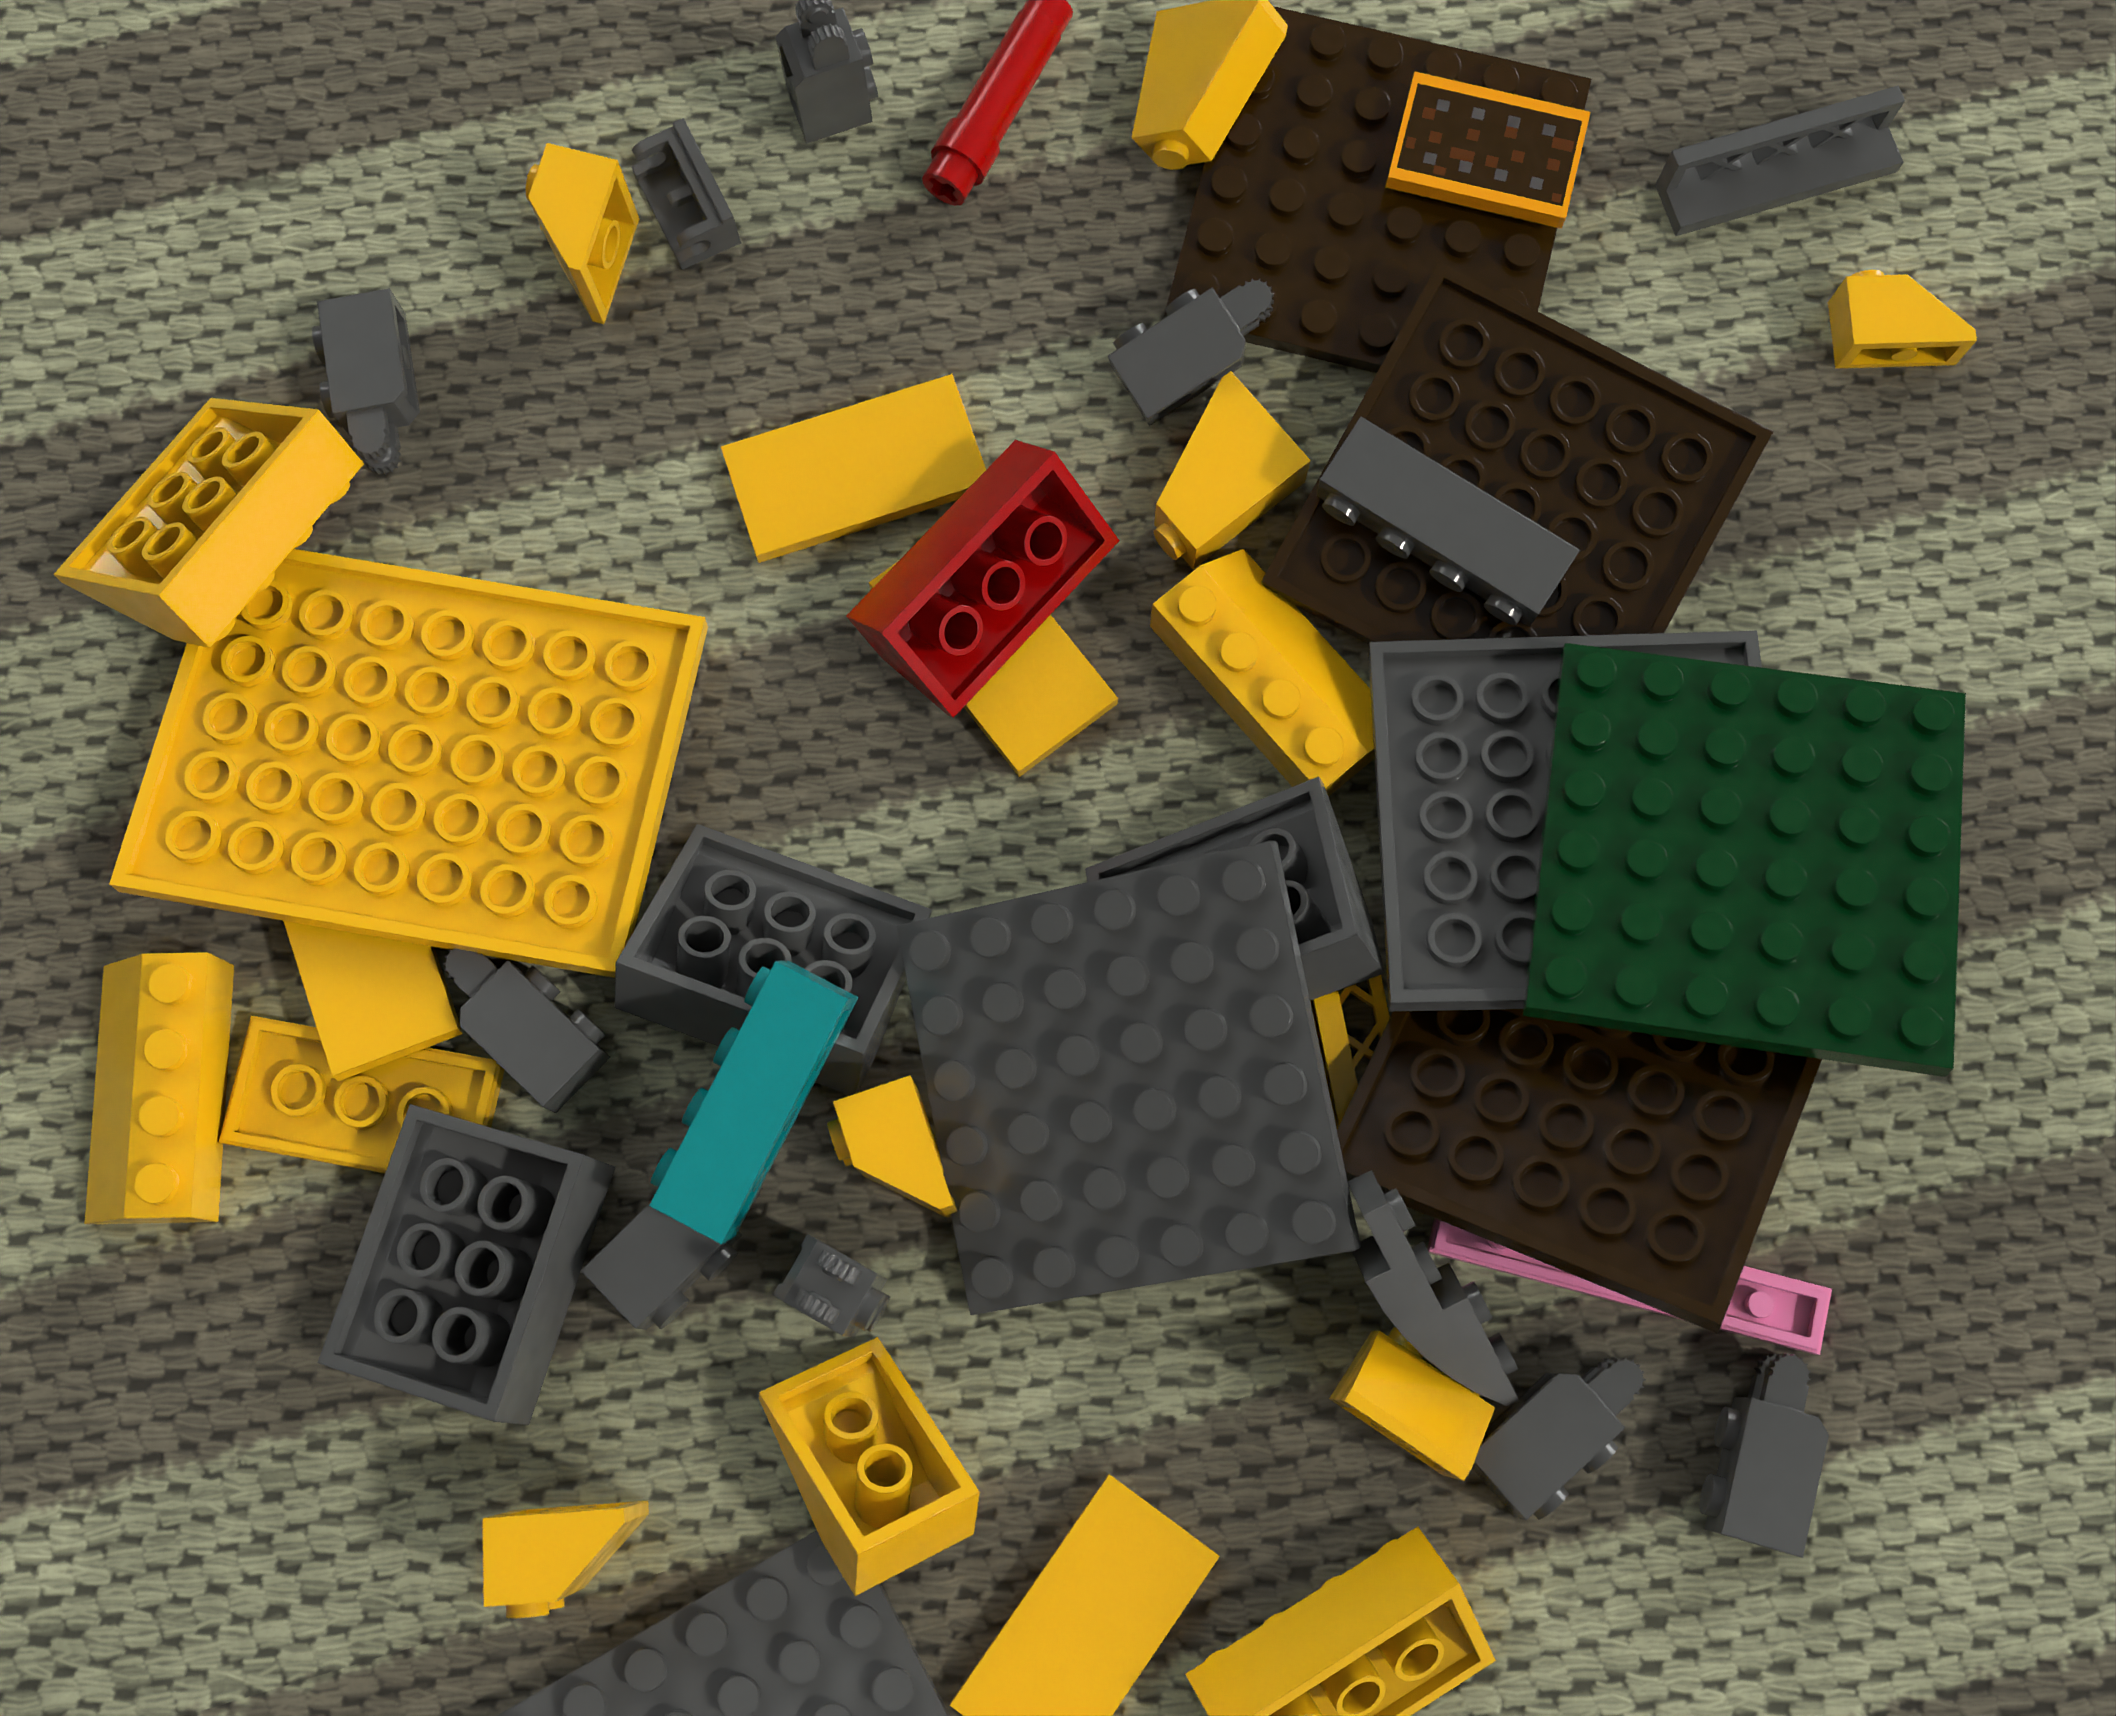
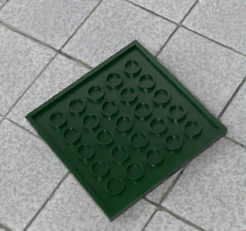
[1523,643,1966,1077]

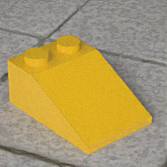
[759,1337,980,1596]

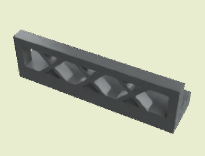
[1655,85,1905,236]

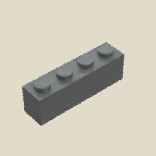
[1317,417,1580,627]

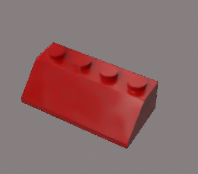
[846,440,1120,718]

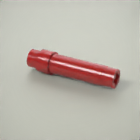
[922,0,1073,206]

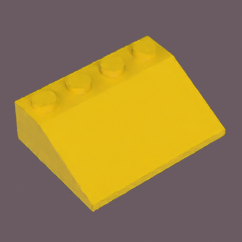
[53,398,364,648]

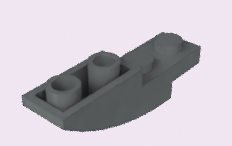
[1348,1170,1519,1406]

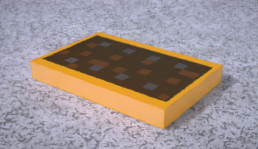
[1385,72,1591,229]

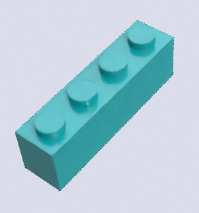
[649,960,859,1244]

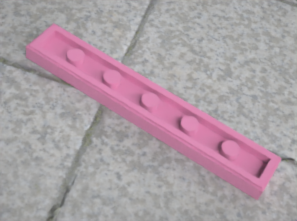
[1427,1218,1832,1355]

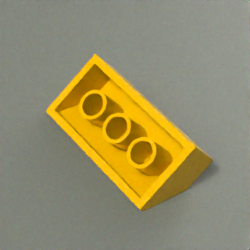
[1150,549,1374,797]
[84,952,234,1224]
[1185,1526,1496,1716]

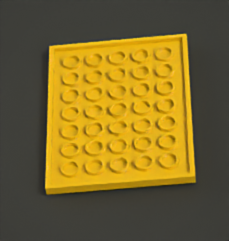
[109,549,708,978]

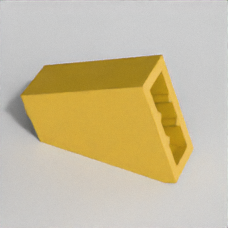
[1131,0,1288,170]
[1153,371,1311,569]

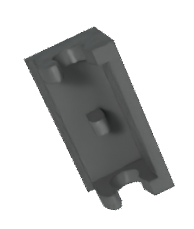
[632,118,741,270]

